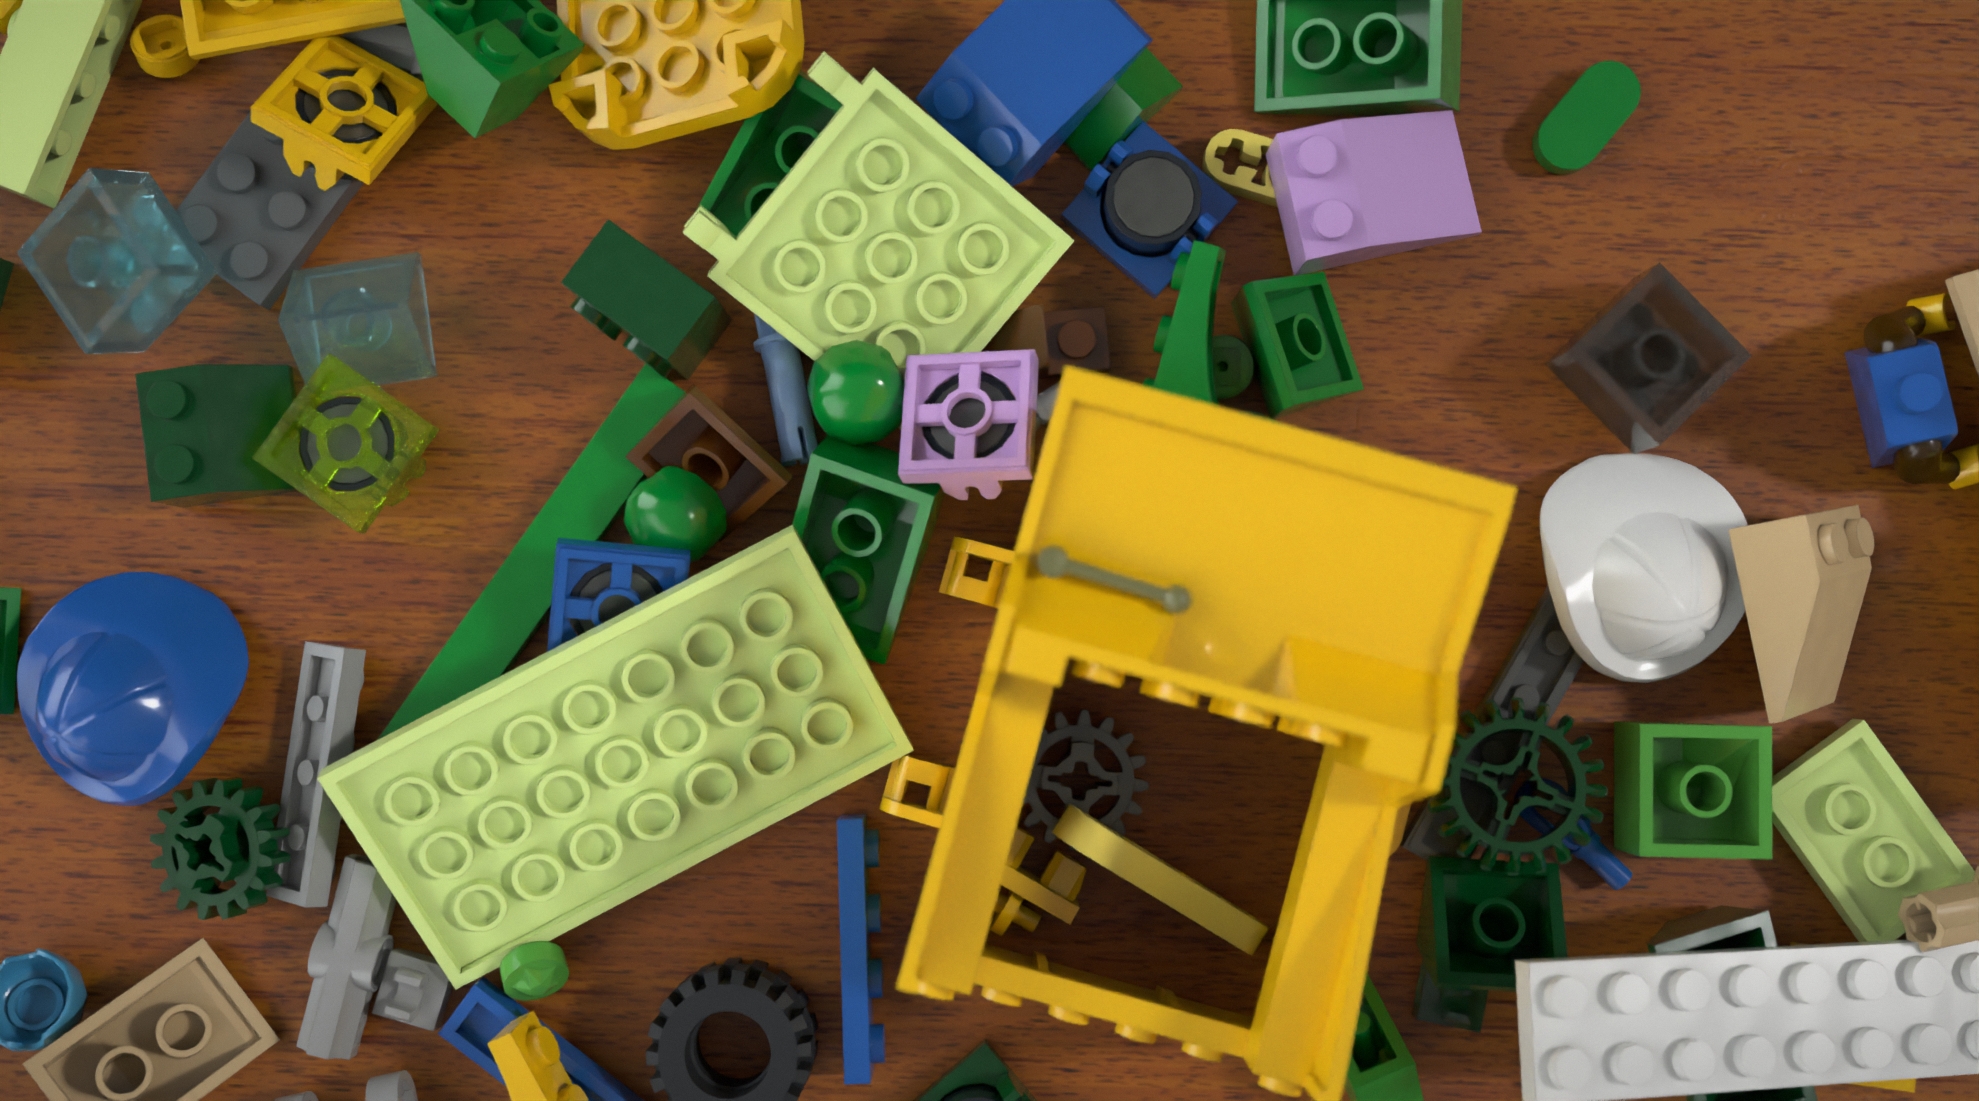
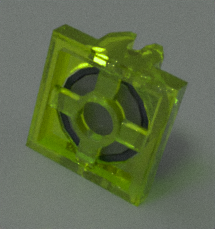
[253,353,440,534]

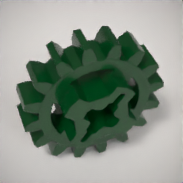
[150,777,291,920]

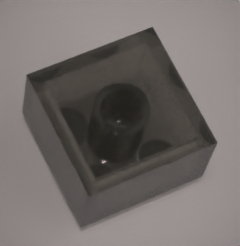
[1545,262,1752,454]

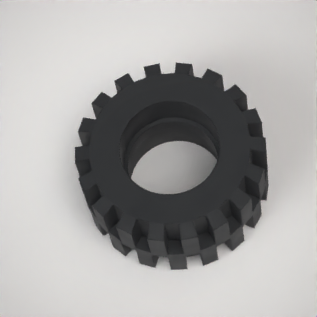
[646,957,819,1101]

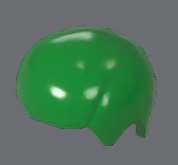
[807,340,905,446]
[623,466,727,563]

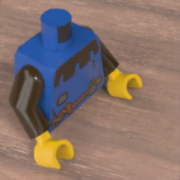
[1845,293,1979,490]

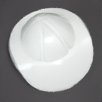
[1539,453,1748,683]

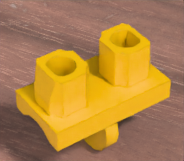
[989,825,1087,936]

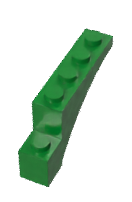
[1142,240,1226,407]

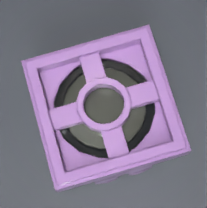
[898,349,1039,500]

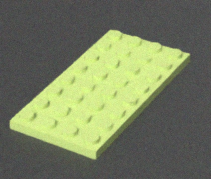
[317,525,914,990]

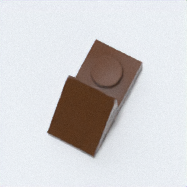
[982,304,1111,379]

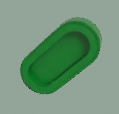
[1532,61,1641,175]

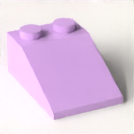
[1265,110,1482,275]

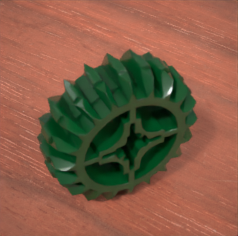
[1426,697,1608,876]

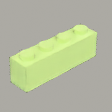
[0,0,143,209]

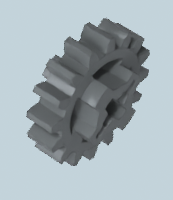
[1022,709,1149,850]

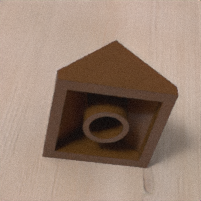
[625,384,793,542]

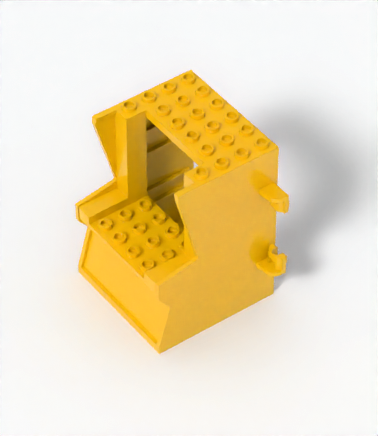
[879,366,1517,1101]

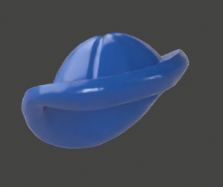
[17,572,249,806]

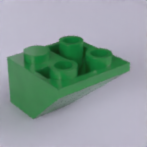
[400,0,585,138]

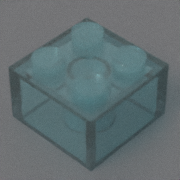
[16,168,218,354]

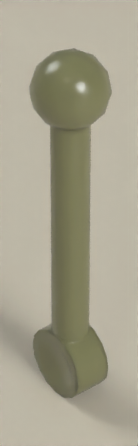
[1038,544,1192,614]

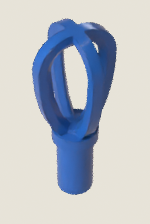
[1514,777,1633,890]

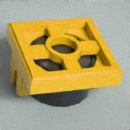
[251,35,437,191]

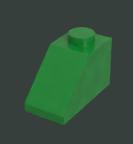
[1344,971,1424,1101]

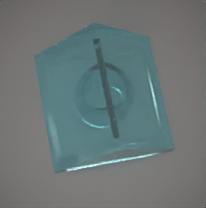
[278,252,437,395]

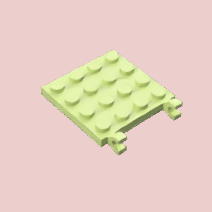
[683,51,1074,429]

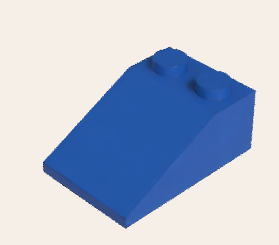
[915,0,1153,186]

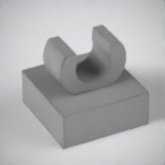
[372,947,453,1031]

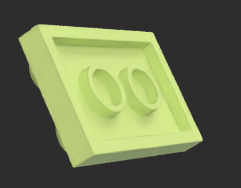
[1772,719,1975,942]

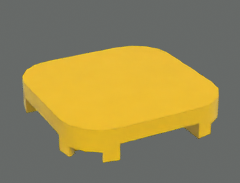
[548,0,804,150]

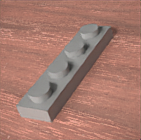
[266,641,366,908]

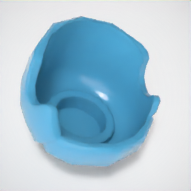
[0,948,88,1052]

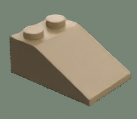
[1728,505,1874,723]
[22,938,280,1101]

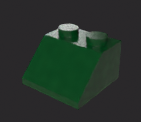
[135,364,308,508]

